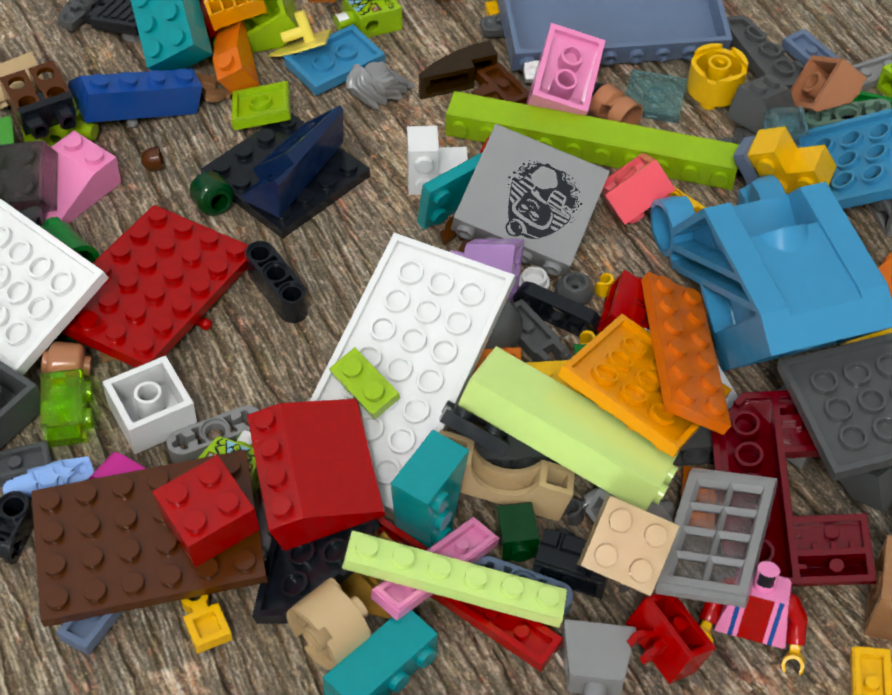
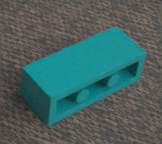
[322,610,438,695]

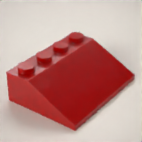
[247,399,386,551]

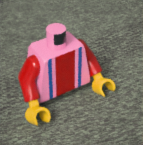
[699,561,808,675]

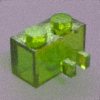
[40,368,94,447]

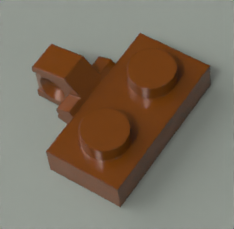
[471,62,529,104]

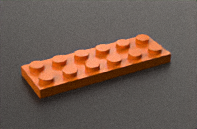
[641,271,731,435]

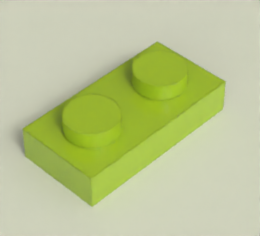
[329,347,400,420]

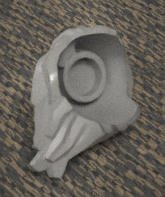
[346,61,415,111]

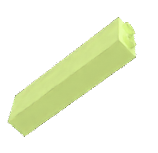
[458,346,679,511]

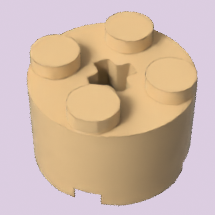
[286,578,373,670]

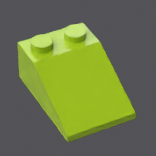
[212,0,299,53]

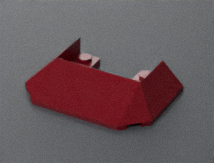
[711,390,877,587]

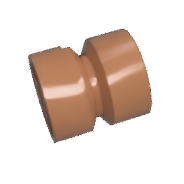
[588,83,643,125]

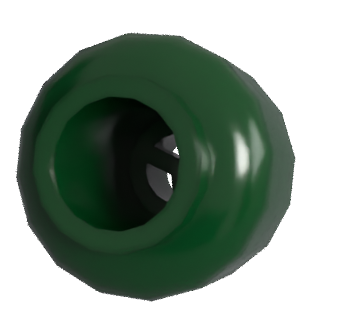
[189,171,234,216]

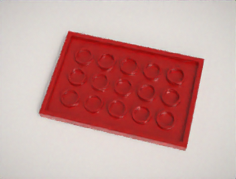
[61,205,248,368]

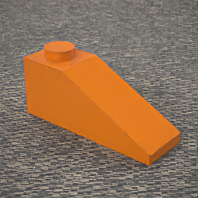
[212,20,260,93]

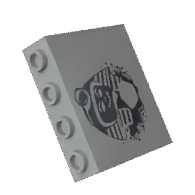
[451,124,610,276]

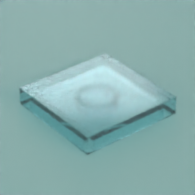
[626,69,687,124]

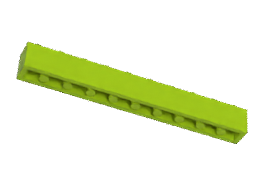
[445,91,740,190]

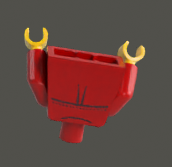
[579,269,650,344]

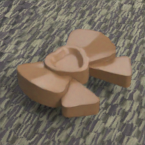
[195,73,231,102]

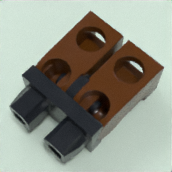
[0,60,77,140]

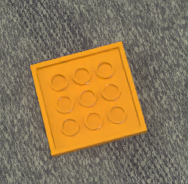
[557,314,732,458]

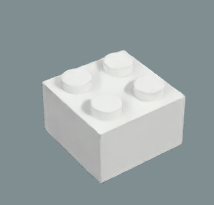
[102,355,197,454]

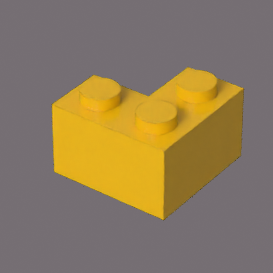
[747,126,837,194]

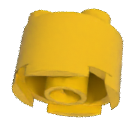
[686,43,748,110]

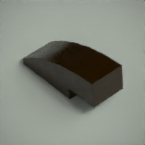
[419,40,498,100]

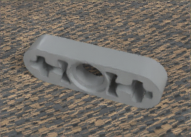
[167,406,259,463]

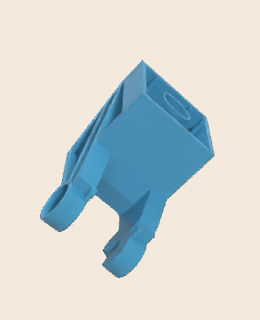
[650,175,892,372]

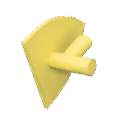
[268,9,332,57]

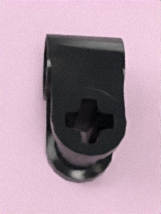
[0,491,34,565]

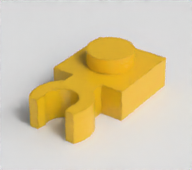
[181,594,233,654]

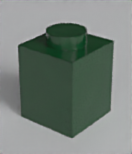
[495,502,539,562]

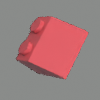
[600,153,676,225]

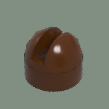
[141,146,165,171]

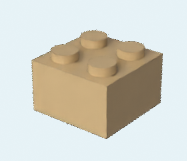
[577,495,680,596]

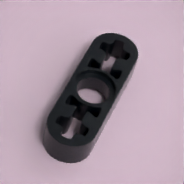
[513,282,601,337]

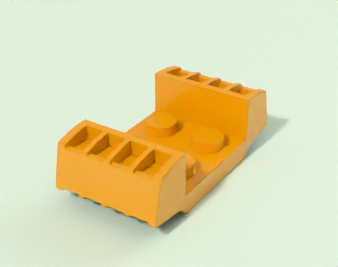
[203,0,267,31]

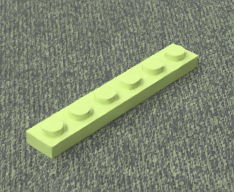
[342,530,567,628]

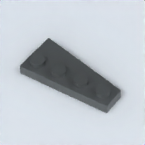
[727,15,805,89]

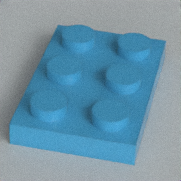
[284,24,385,96]

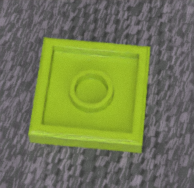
[231,81,291,130]

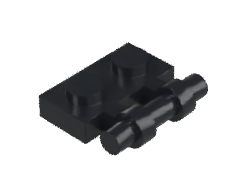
[440,400,509,456]

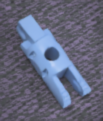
[2,456,94,498]

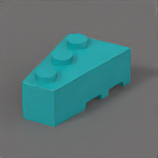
[390,429,469,548]

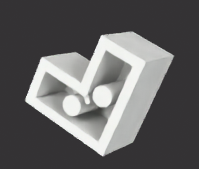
[407,126,468,195]

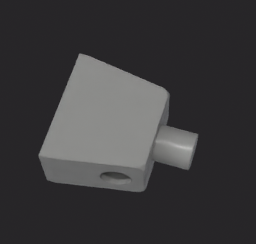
[562,619,636,695]

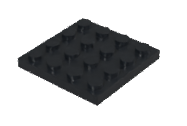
[201,113,370,239]

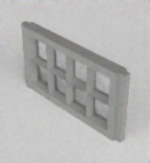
[655,468,777,608]

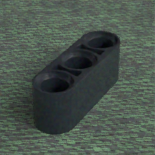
[246,241,308,323]

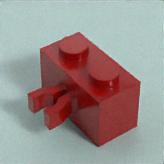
[625,594,716,684]

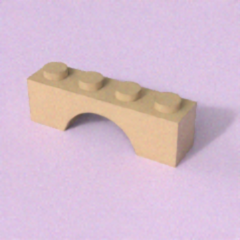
[439,429,575,522]

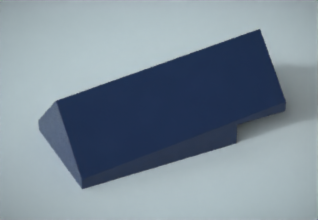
[241,105,343,218]

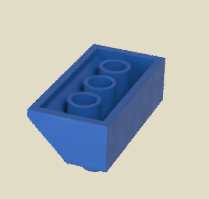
[68,68,202,123]

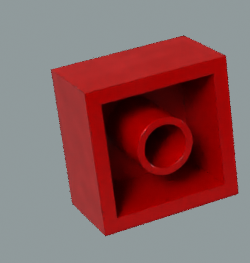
[152,455,260,567]

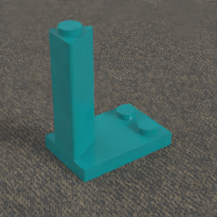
[417,152,483,230]

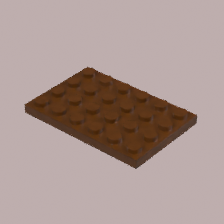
[31,450,268,627]

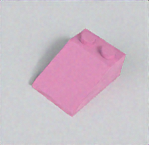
[526,23,606,116]
[12,131,122,224]

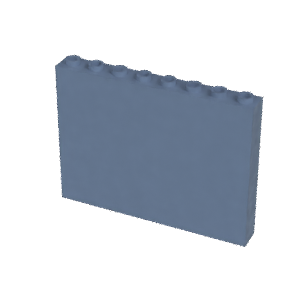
[497,0,733,71]

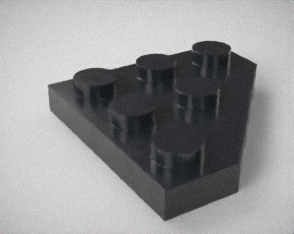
[252,519,380,624]

